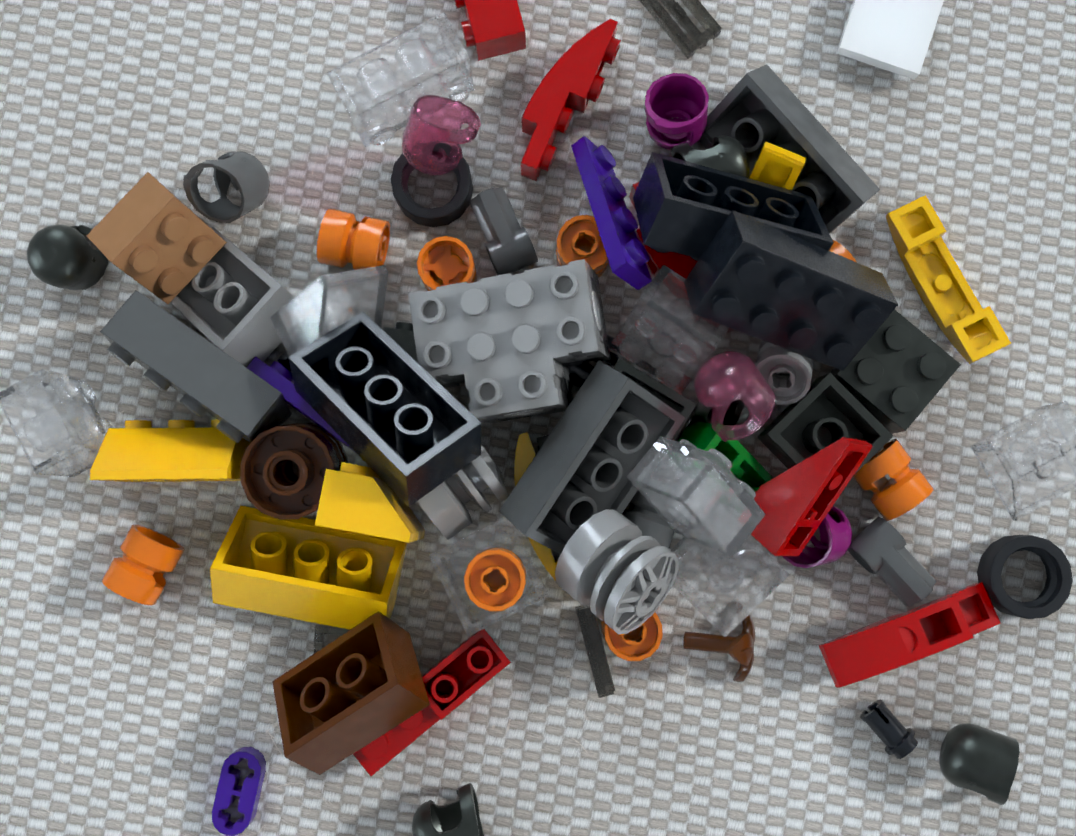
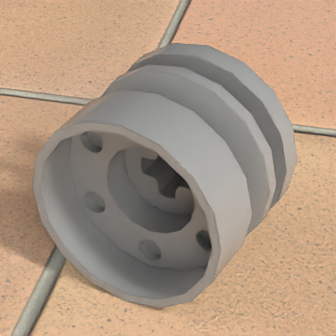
[417,444,509,540]
[555,509,679,634]

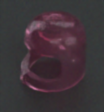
[402,95,481,176]
[694,351,776,442]

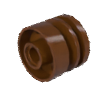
[240,423,348,520]

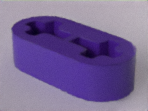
[212,747,266,836]

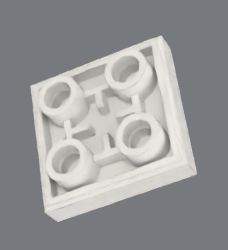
[836,0,944,80]

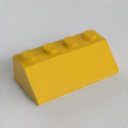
[210,505,407,630]

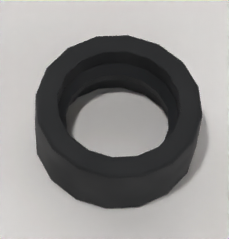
[391,140,473,227]
[977,535,1073,619]

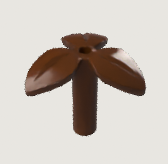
[683,606,755,682]

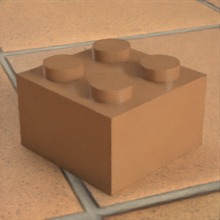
[86,172,227,304]

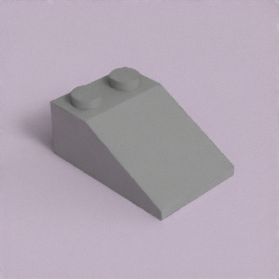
[171,227,310,368]

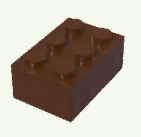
[272,611,430,775]

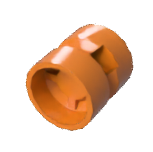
[317,208,390,276]
[556,215,609,278]
[417,236,477,291]
[853,439,934,521]
[102,525,184,605]
[464,547,526,611]
[601,612,663,661]

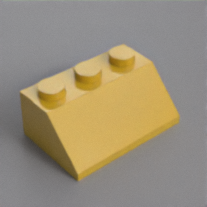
[90,419,250,482]
[315,462,425,543]

